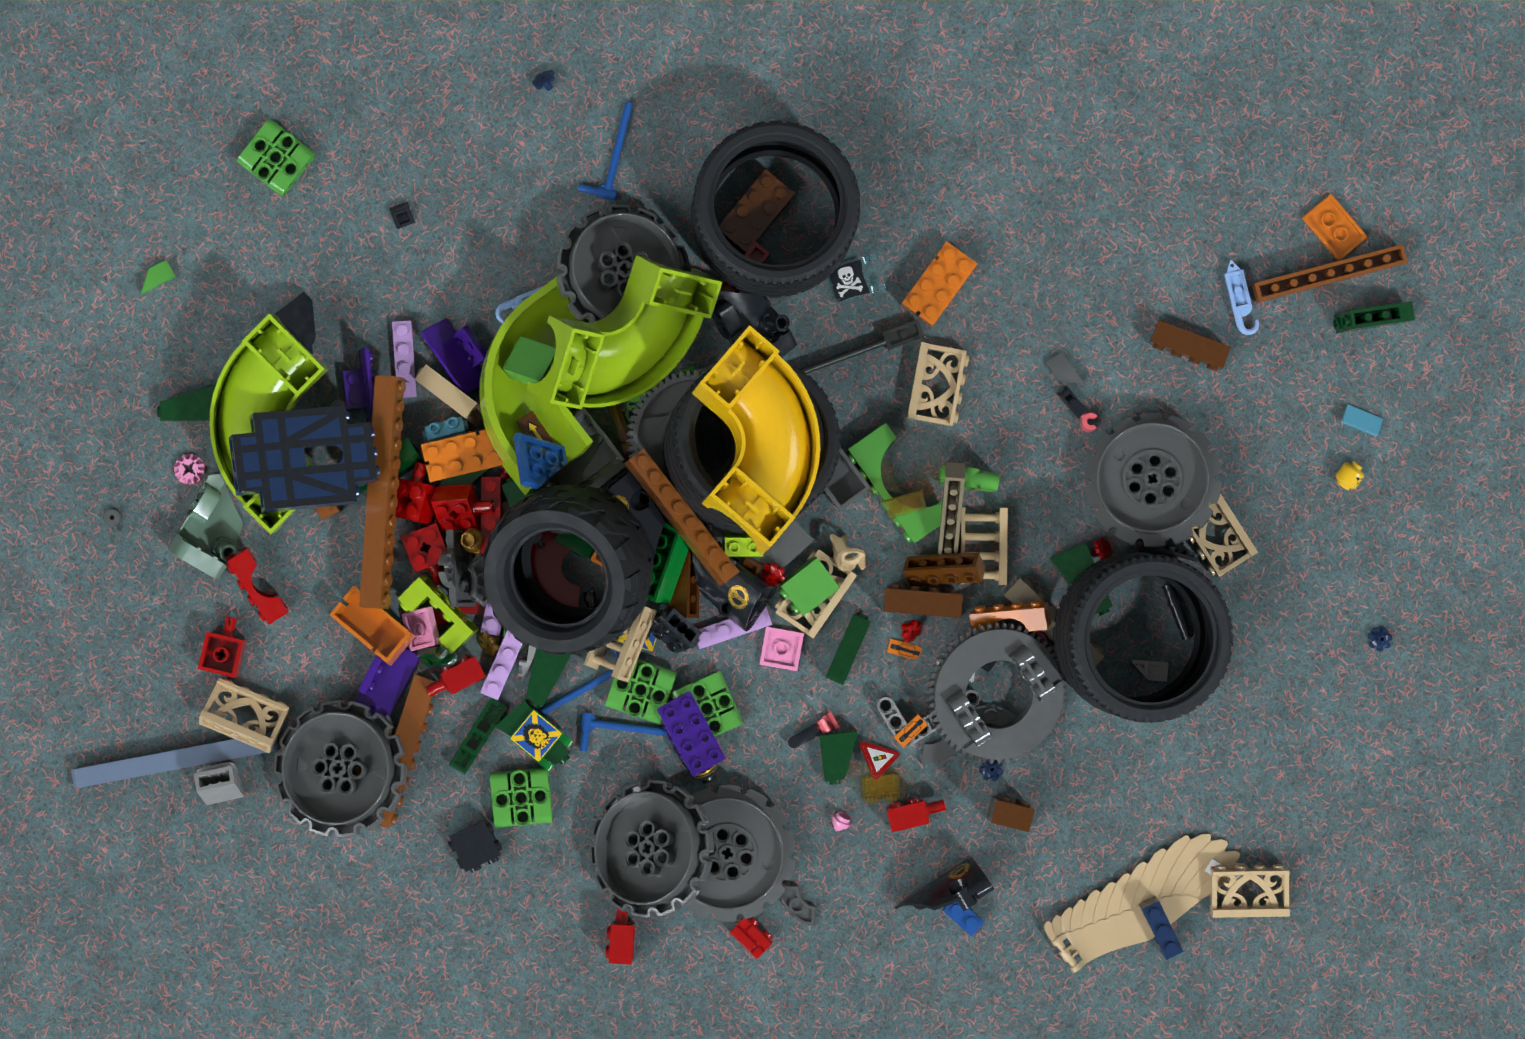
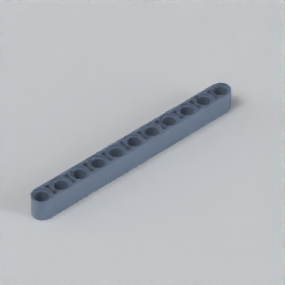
[71,732,280,789]

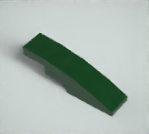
[449,698,508,775]

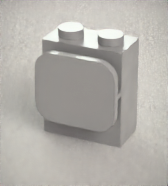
[194,762,244,805]

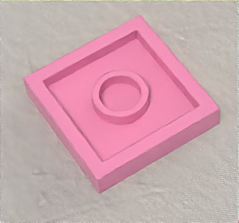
[402,607,441,651]
[760,627,804,671]

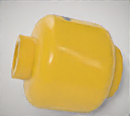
[1335,461,1364,491]

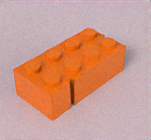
[901,241,978,327]
[421,428,503,482]
[329,586,416,666]

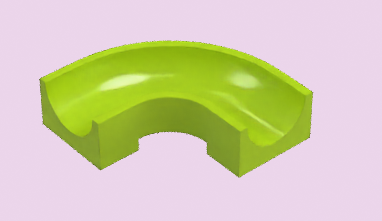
[526,255,722,409]
[479,276,593,496]
[209,314,330,534]

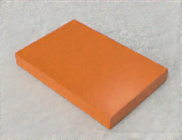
[1301,194,1368,261]

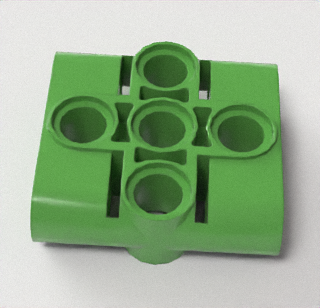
[237,118,316,197]
[938,465,1000,492]
[605,659,677,724]
[670,671,744,736]
[490,767,553,828]

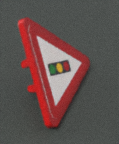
[860,741,900,781]

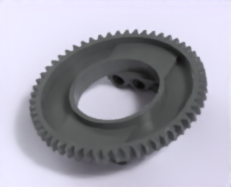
[626,370,736,485]
[926,622,1068,764]

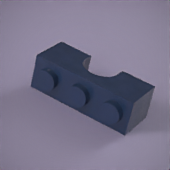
[1139,896,1184,960]

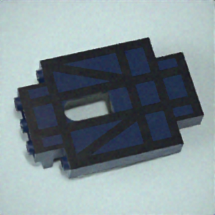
[229,405,380,513]

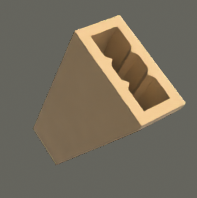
[415,364,483,427]

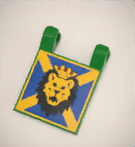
[509,709,573,771]

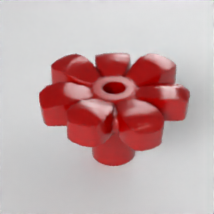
[1092,537,1112,560]
[761,563,786,586]
[901,619,922,643]

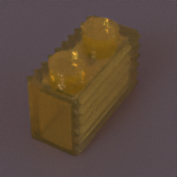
[884,490,926,519]
[860,773,901,804]

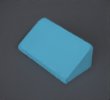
[1340,404,1383,437]

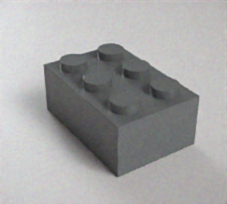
[824,447,871,511]

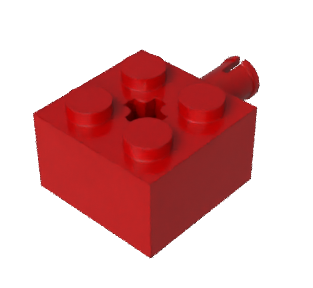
[395,462,436,525]
[431,484,495,531]
[401,523,447,586]
[197,616,247,678]
[425,655,486,697]
[886,797,946,833]
[605,908,636,965]

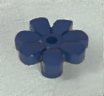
[532,70,555,91]
[1368,627,1393,651]
[979,760,1004,781]

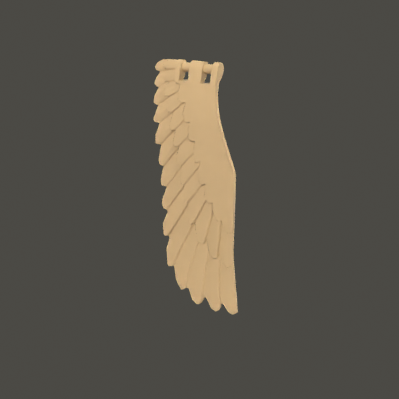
[1044,834,1248,973]

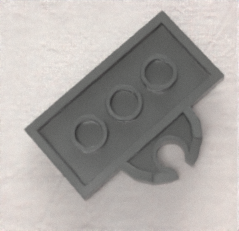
[438,529,476,607]

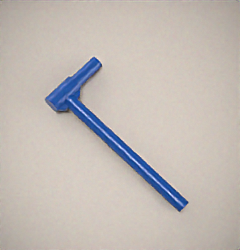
[578,102,633,201]
[540,640,620,715]
[579,712,667,751]

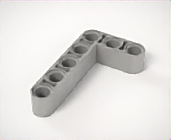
[877,690,980,747]

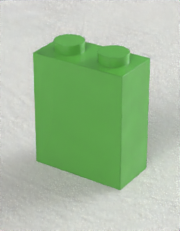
[502,336,556,384]
[778,556,840,616]

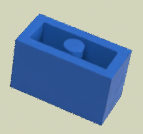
[942,902,984,937]

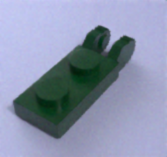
[416,647,458,667]

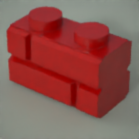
[729,917,773,959]

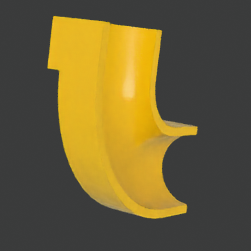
[692,325,820,555]

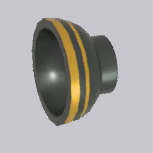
[693,764,717,784]

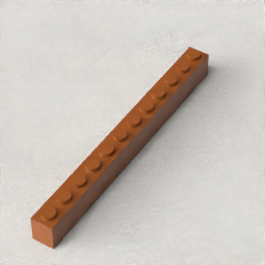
[359,376,406,609]

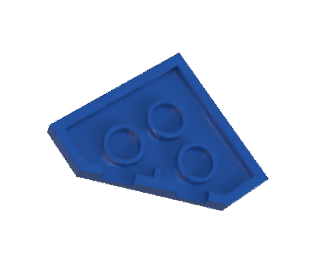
[513,432,567,489]

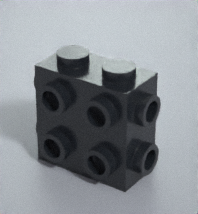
[649,608,702,653]
[448,820,503,873]

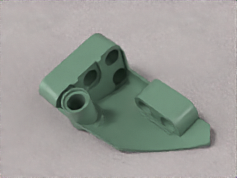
[167,473,243,580]

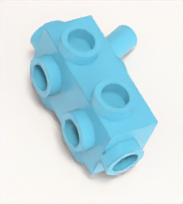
[422,416,470,442]

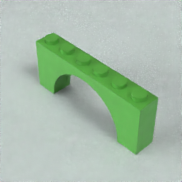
[847,423,942,544]

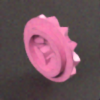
[174,454,205,484]

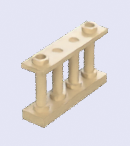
[960,507,1008,585]
[584,606,657,682]

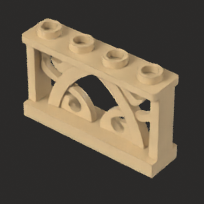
[907,342,969,427]
[1189,493,1258,577]
[775,550,857,639]
[199,678,289,754]
[1210,864,1290,918]

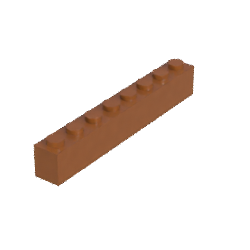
[1251,244,1408,304]
[624,448,740,586]
[379,674,438,829]

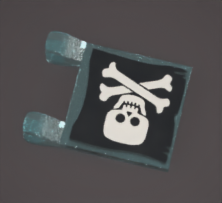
[829,253,886,304]

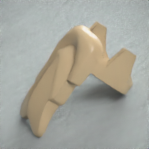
[830,534,866,572]

